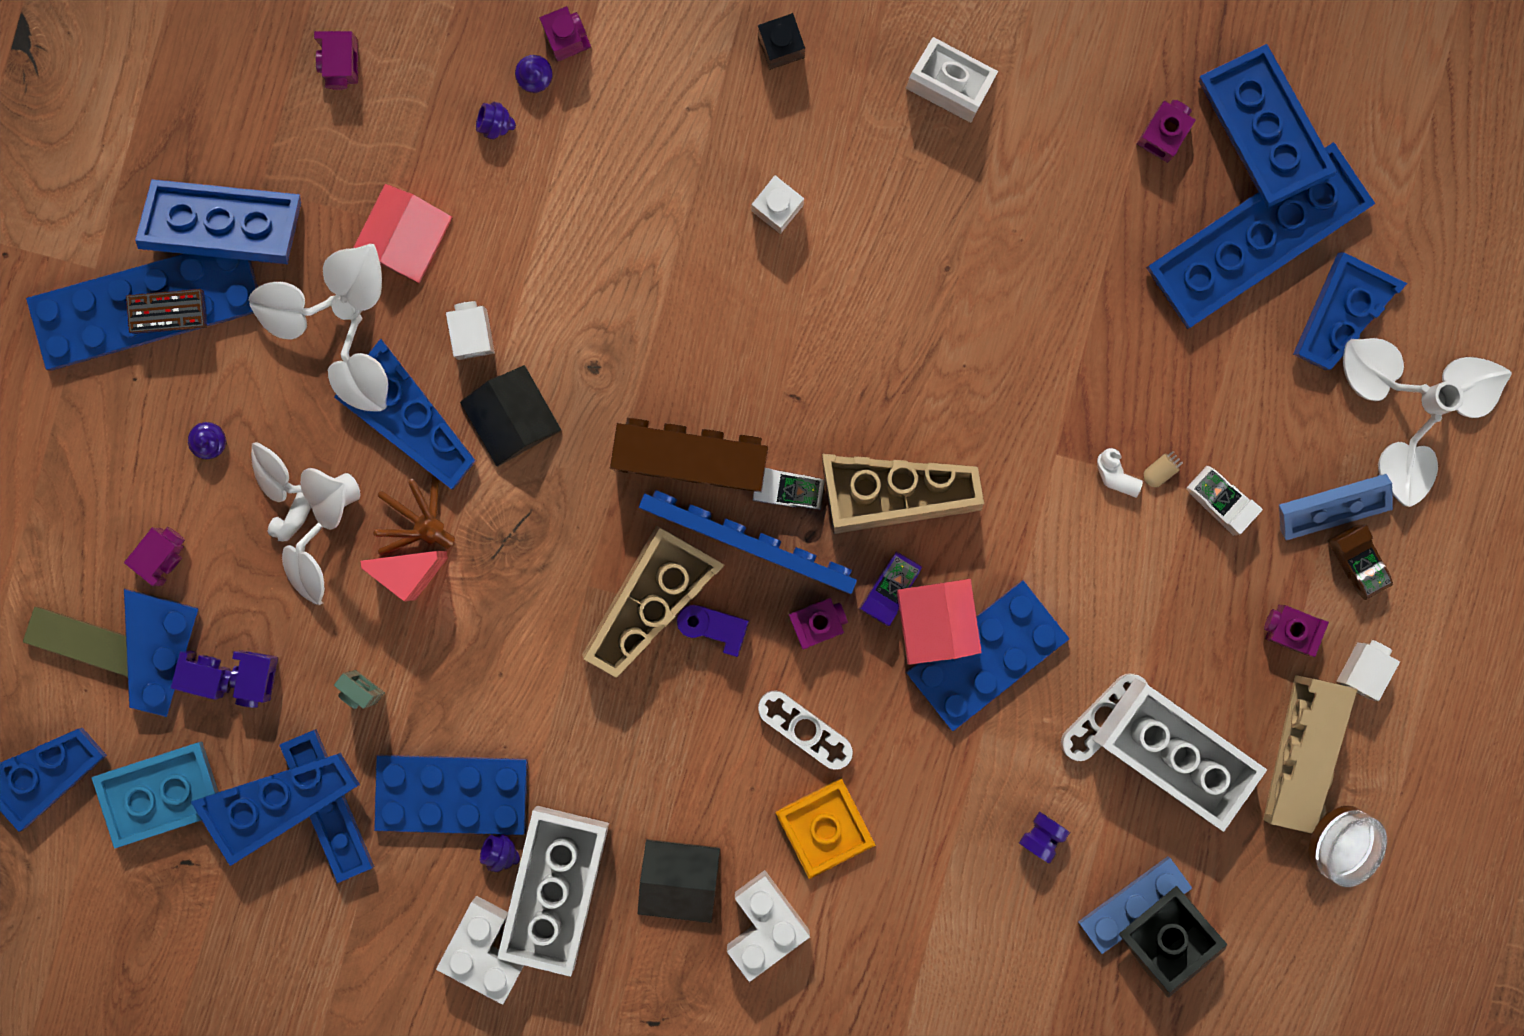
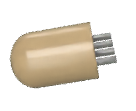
[1144,451,1183,488]

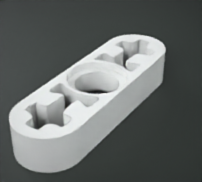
[1061,673,1148,761]
[758,691,853,769]

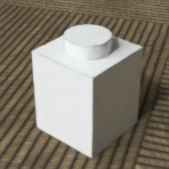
[751,175,804,234]
[446,301,495,360]
[1336,640,1400,701]

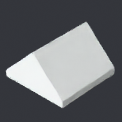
[906,37,998,123]

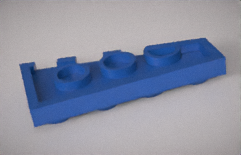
[334,339,476,490]
[191,753,360,866]

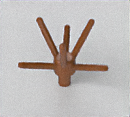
[373,475,455,555]

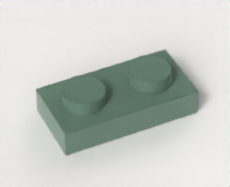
[333,670,385,709]

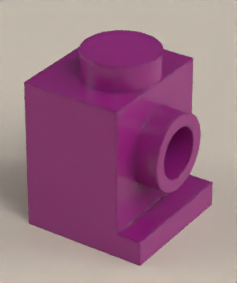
[539,6,591,62]
[314,31,358,90]
[1136,100,1196,163]
[124,527,185,586]
[789,598,848,650]
[1264,605,1329,657]

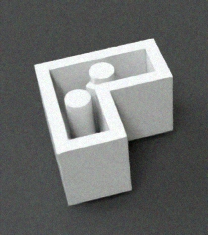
[727,870,810,982]
[436,896,524,1005]

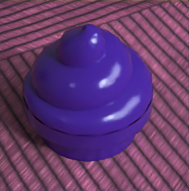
[515,55,553,93]
[476,101,516,140]
[188,422,226,459]
[480,834,520,872]

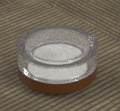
[1308,806,1387,887]

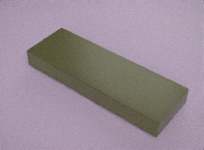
[23,607,128,677]

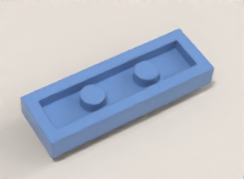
[1279,474,1393,540]
[1078,856,1192,954]

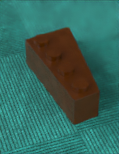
[610,418,768,493]

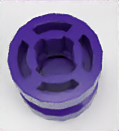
[1018,812,1071,864]

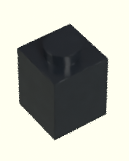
[758,13,805,70]

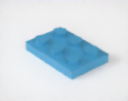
[91,741,218,849]

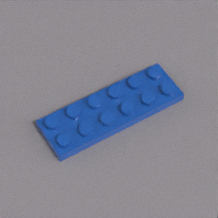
[1146,142,1376,329]
[26,254,258,371]
[639,490,857,594]

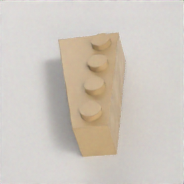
[822,454,984,534]
[582,526,725,678]
[1263,675,1358,833]

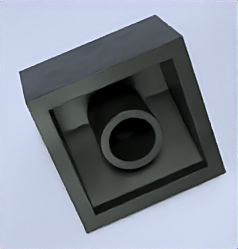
[1119,886,1228,998]

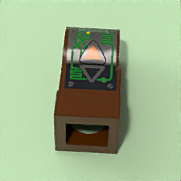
[1327,525,1393,600]

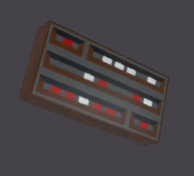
[126,289,207,334]

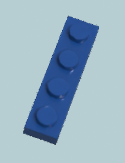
[279,729,375,883]

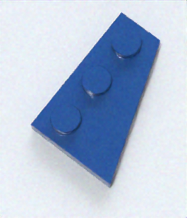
[1293,252,1408,370]
[124,588,198,717]
[0,728,107,832]

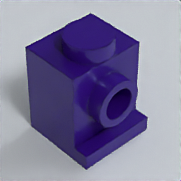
[171,650,232,700]
[230,650,278,708]

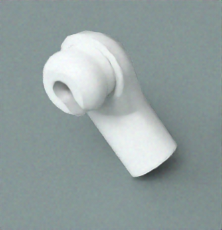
[1097,448,1143,498]
[267,492,311,542]

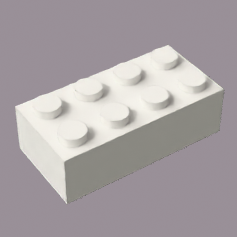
[1092,678,1267,832]
[497,806,609,977]

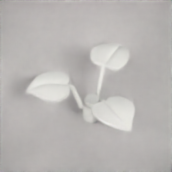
[248,244,388,411]
[1343,338,1512,507]
[251,442,360,605]

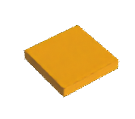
[775,777,876,879]

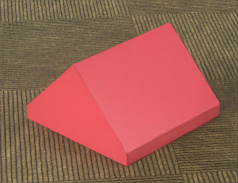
[353,184,453,284]
[360,551,448,601]
[897,579,982,664]

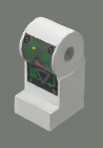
[1187,466,1263,536]
[753,468,825,510]

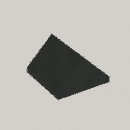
[460,365,562,467]
[637,839,720,923]

